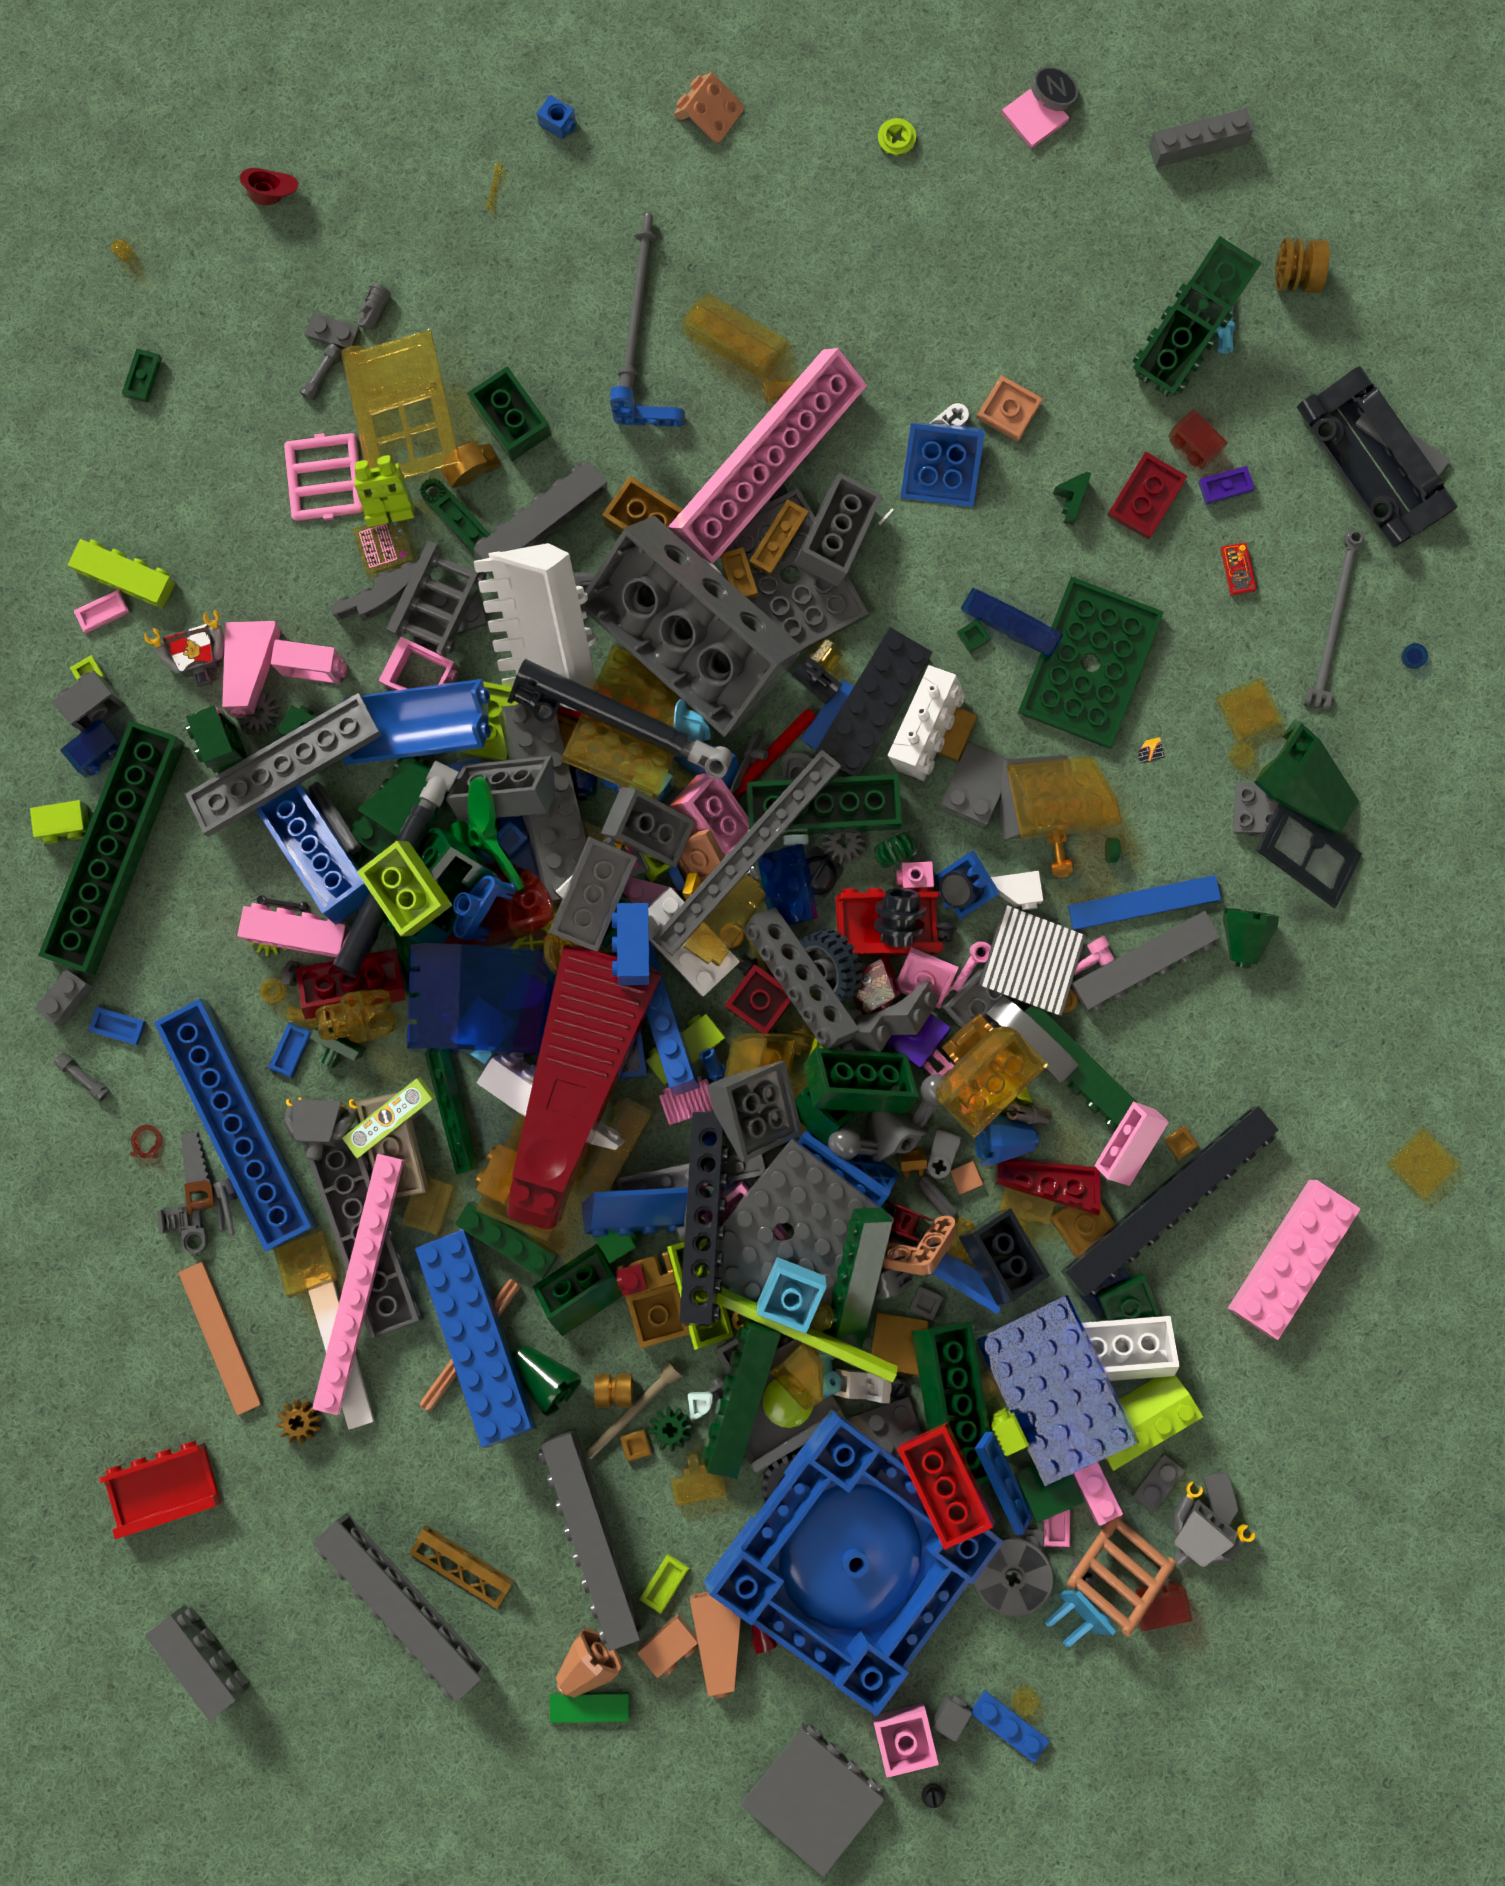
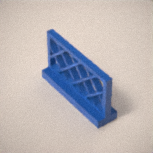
[798,1129,900,1207]

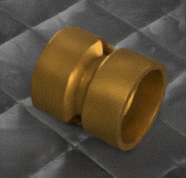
[594,1373,633,1408]

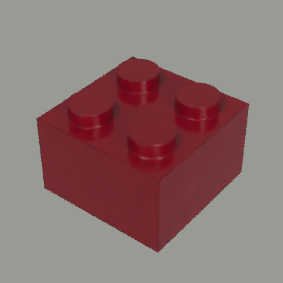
[724,964,792,1037]

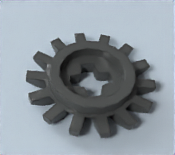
[236,692,280,735]
[821,832,866,864]

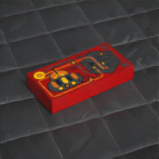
[1220,542,1256,596]

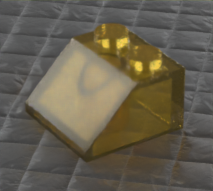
[769,1343,823,1410]

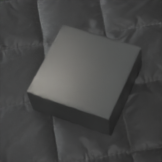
[909,1286,943,1321]

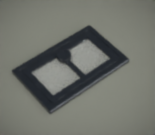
[1256,803,1362,909]

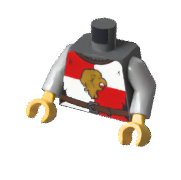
[144,610,225,687]

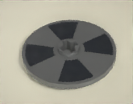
[974,1537,1053,1616]

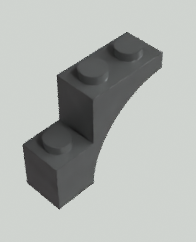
[850,982,938,1052]

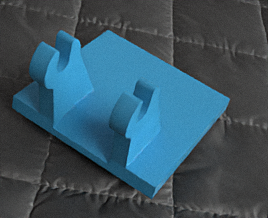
[1044,1590,1116,1647]

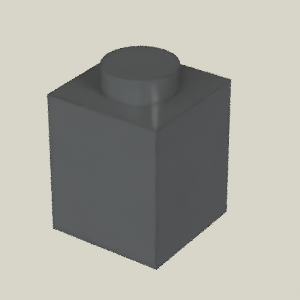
[931,1694,972,1742]

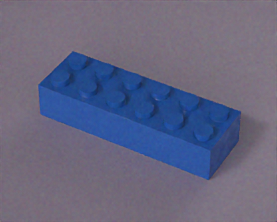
[256,783,369,925]

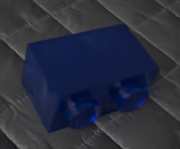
[60,719,121,777]

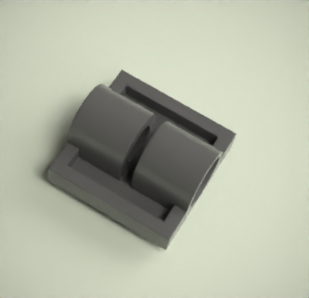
[1233,783,1286,837]

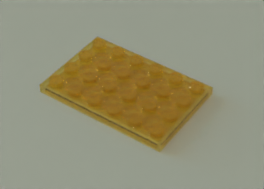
[561,645,694,799]

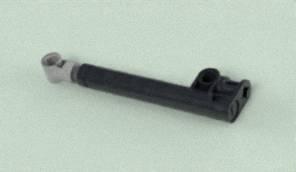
[507,659,733,779]
[332,761,459,979]

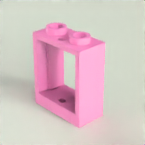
[379,637,459,691]
[271,640,347,684]

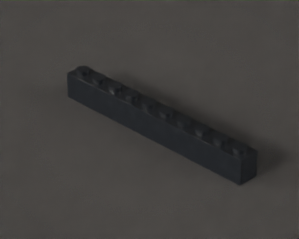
[1061,1106,1279,1297]

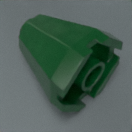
[1223,908,1279,968]

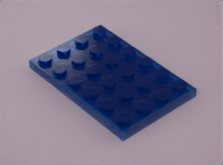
[977,1295,1140,1486]

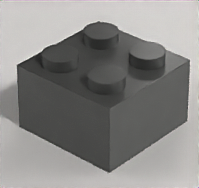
[53,671,126,735]

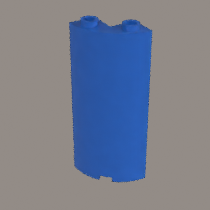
[341,679,491,765]

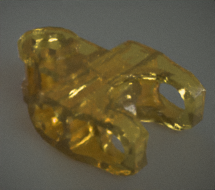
[315,989,396,1042]

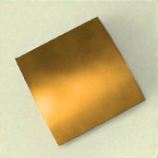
[936,707,978,762]
[871,1313,928,1377]

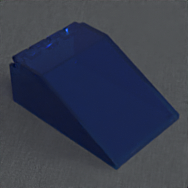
[407,943,561,1055]

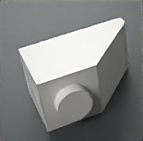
[991,871,1043,910]

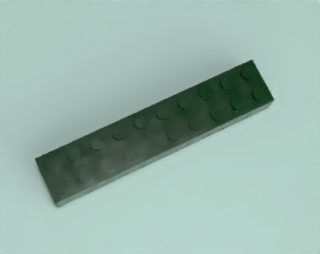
[38,721,185,975]

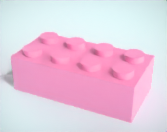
[237,903,350,958]

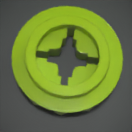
[878,118,916,157]

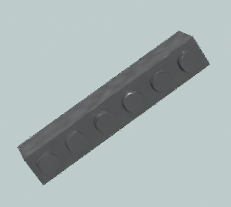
[474,461,607,579]
[1070,911,1220,1012]

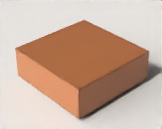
[949,1161,983,1195]

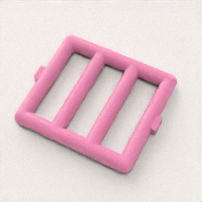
[284,433,363,521]

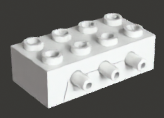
[888,665,965,781]

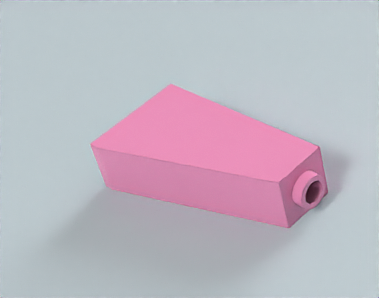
[222,621,280,718]

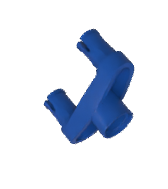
[453,876,516,942]

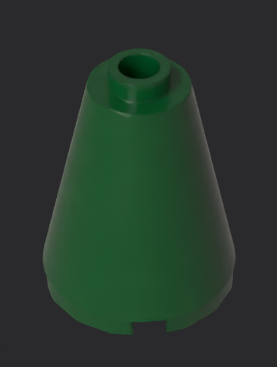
[512,1345,582,1417]

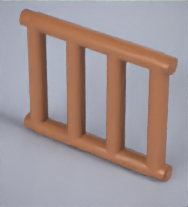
[1067,1515,1176,1637]

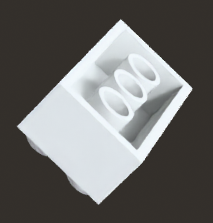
[648,887,740,996]

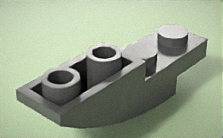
[330,562,417,621]

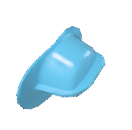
[674,699,711,742]

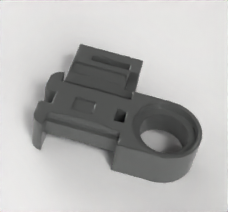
[157,1203,208,1254]

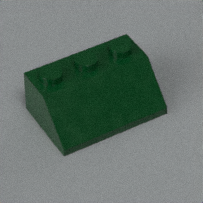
[532,1244,623,1336]

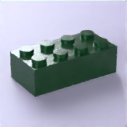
[803,1048,919,1113]

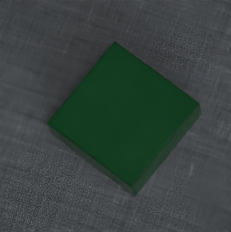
[956,619,991,653]

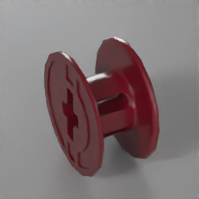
[885,1200,933,1242]

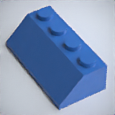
[582,1187,688,1238]

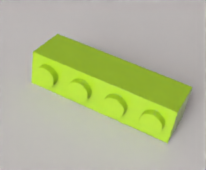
[68,539,176,609]

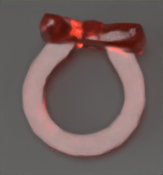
[130,1125,162,1159]

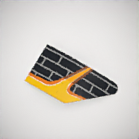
[1138,737,1165,763]

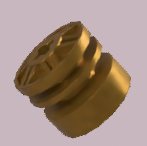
[1275,238,1330,293]

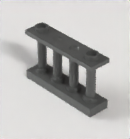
[386,540,487,657]

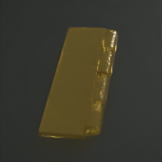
[683,874,766,966]

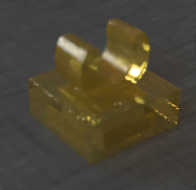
[808,639,843,673]

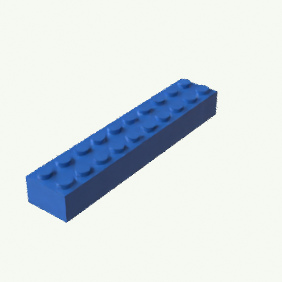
[154,999,318,1251]

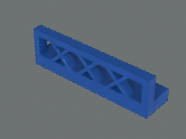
[913,1236,1001,1314]

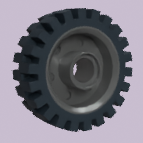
[799,929,862,1003]

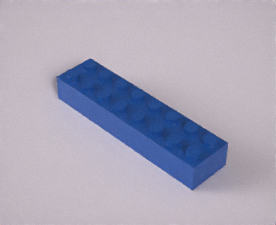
[415,1229,537,1448]

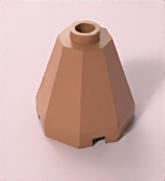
[556,1627,623,1697]

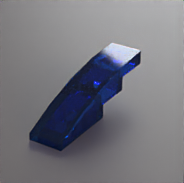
[960,588,1063,657]

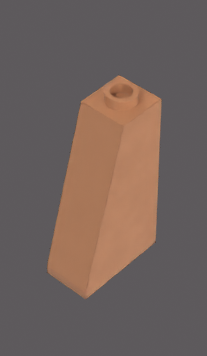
[690,1592,741,1699]

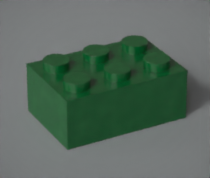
[467,366,552,462]
[186,705,248,774]

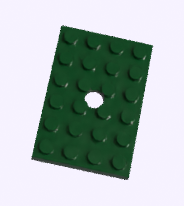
[1017,576,1164,749]

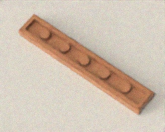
[178,1262,263,1415]

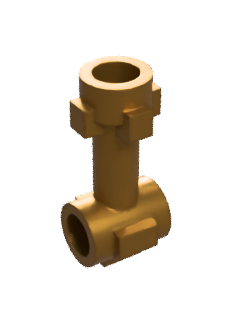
[1047,830,1073,878]

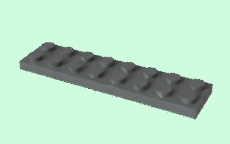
[185,693,382,837]

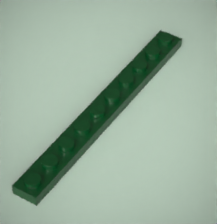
[393,931,478,1175]

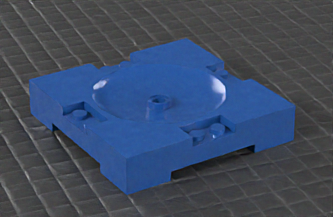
[704,1408,1004,1716]

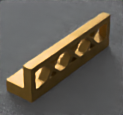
[409,1525,514,1609]

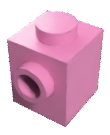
[896,862,934,891]

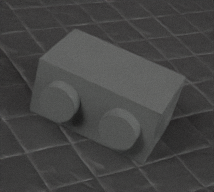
[35,969,95,1027]

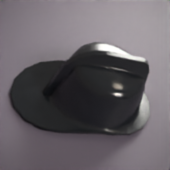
[795,846,844,897]

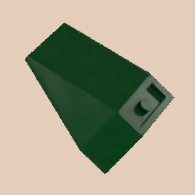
[1254,720,1359,834]

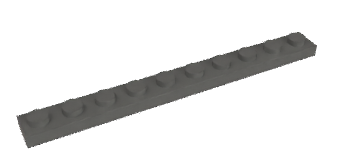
[652,750,841,956]

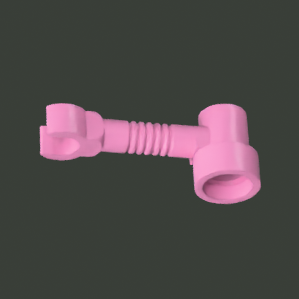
[1073,936,1115,977]
[946,942,991,996]

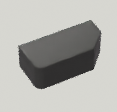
[1202,1471,1238,1525]

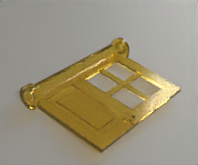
[341,329,460,479]

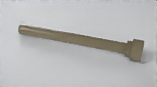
[585,1361,683,1460]

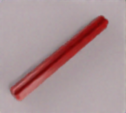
[729,708,816,800]

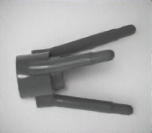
[213,1179,237,1236]

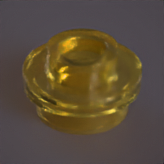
[109,238,133,261]
[260,978,286,1003]

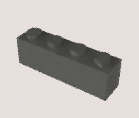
[1149,108,1254,168]

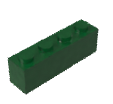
[455,1201,559,1279]

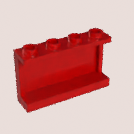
[835,888,943,956]
[99,1440,222,1540]

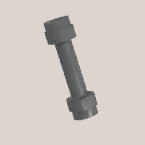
[300,343,343,401]
[54,1052,110,1102]

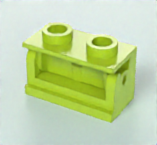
[30,800,89,844]

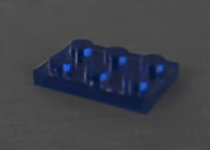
[758,844,818,926]

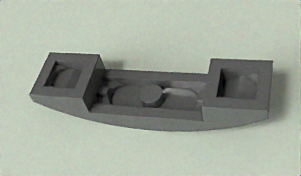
[986,996,1079,1084]

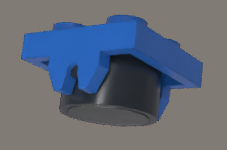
[934,850,1000,919]

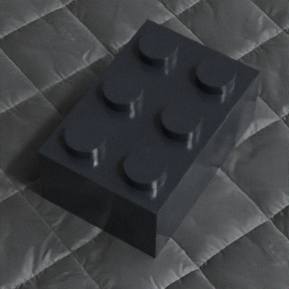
[958,1208,1050,1305]

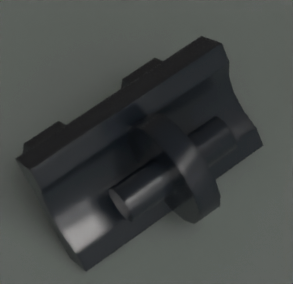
[792,656,842,704]

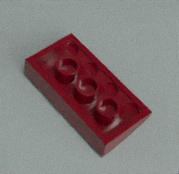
[296,949,406,1020]

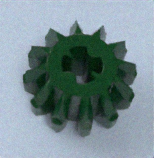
[874,832,918,868]
[648,1406,693,1452]

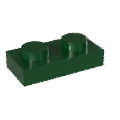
[122,348,162,403]

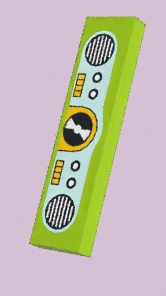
[342,1077,436,1158]

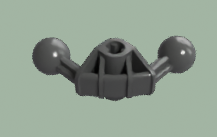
[828,1074,953,1162]

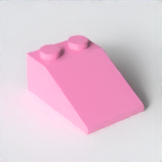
[669,773,749,857]

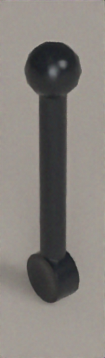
[257,895,309,911]

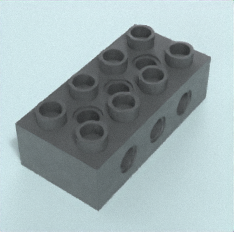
[580,516,804,737]

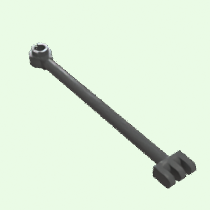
[1303,529,1365,711]

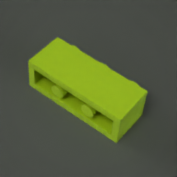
[646,1014,725,1086]

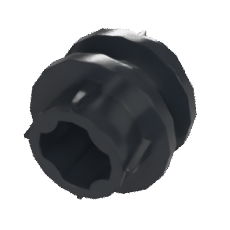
[874,888,926,947]

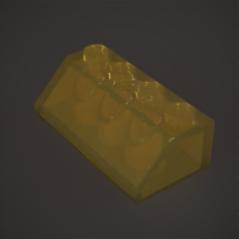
[681,293,790,382]

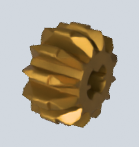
[276,1399,322,1444]

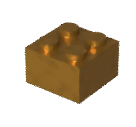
[626,1282,690,1348]

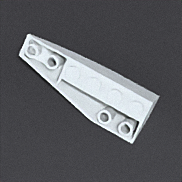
[477,1050,625,1150]

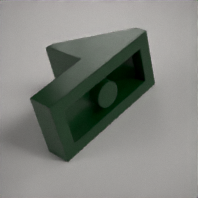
[1053,472,1091,525]

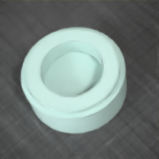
[783,834,809,846]

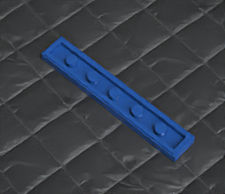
[1067,875,1221,930]

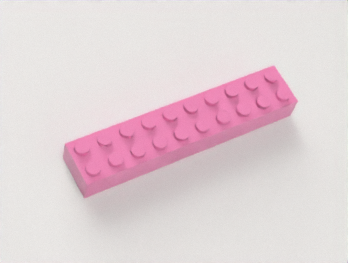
[668,348,867,564]

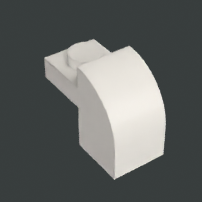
[834,1369,892,1403]

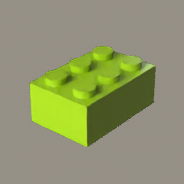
[357,841,452,936]

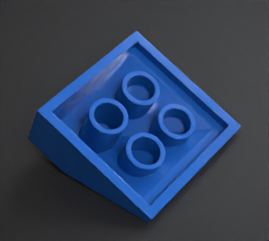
[900,423,985,507]

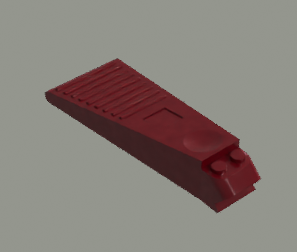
[507,944,663,1229]

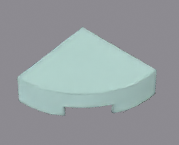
[688,1392,715,1420]

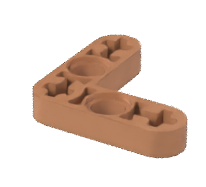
[882,1216,958,1275]

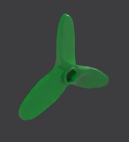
[447,776,524,891]

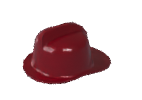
[239,168,299,206]

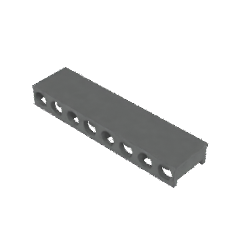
[303,1128,423,1339]

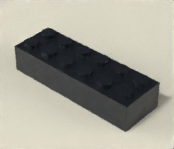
[813,627,933,777]

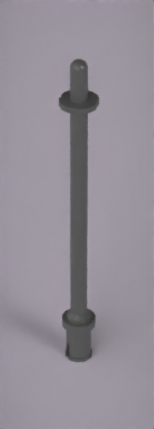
[618,212,657,390]

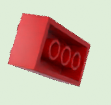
[897,1422,995,1550]

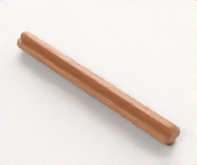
[420,1279,520,1412]

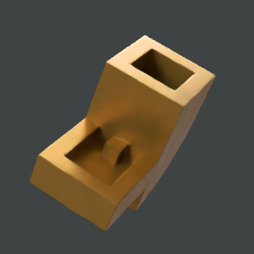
[440,441,502,488]

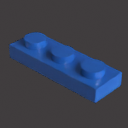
[970,1690,1050,1763]

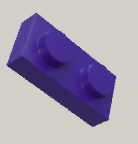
[1198,466,1255,505]

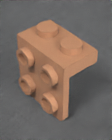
[673,72,744,143]

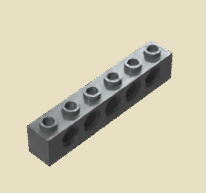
[743,907,859,1049]

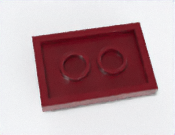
[1107,451,1188,540]

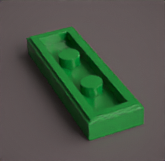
[550,1692,629,1723]

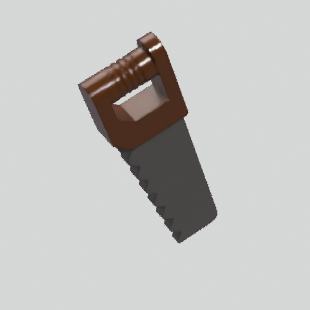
[181,1131,215,1214]

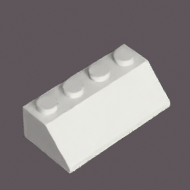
[1067,1316,1179,1384]

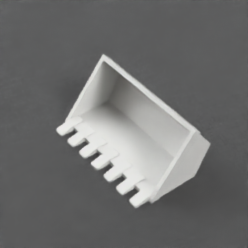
[474,543,598,711]

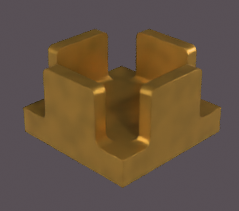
[941,1014,1013,1086]
[618,1251,676,1298]

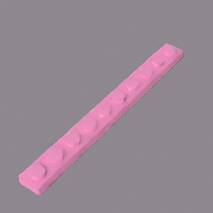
[312,1154,404,1415]

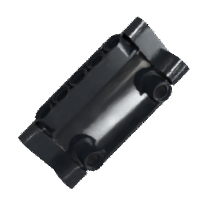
[1296,366,1458,548]

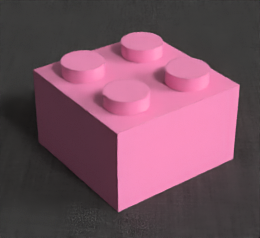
[872,1703,939,1777]

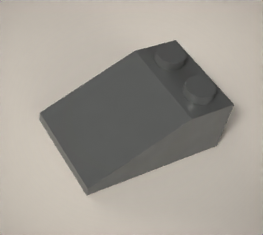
[938,742,1006,829]
[601,787,696,868]

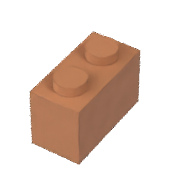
[637,1613,698,1678]

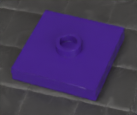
[886,1014,952,1069]

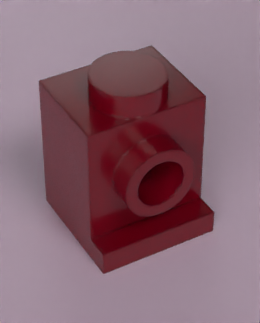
[616,1263,649,1296]

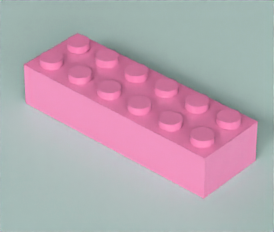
[1228,1180,1360,1340]

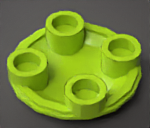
[762,1375,814,1428]

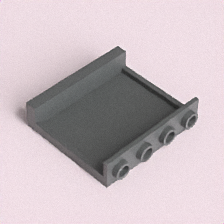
[709,1336,846,1473]
[741,1723,884,1877]

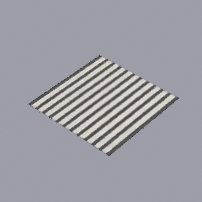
[979,904,1086,1016]

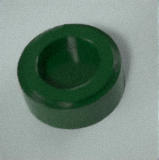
[1105,837,1121,863]

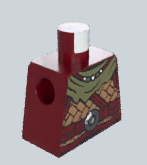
[853,956,901,1014]

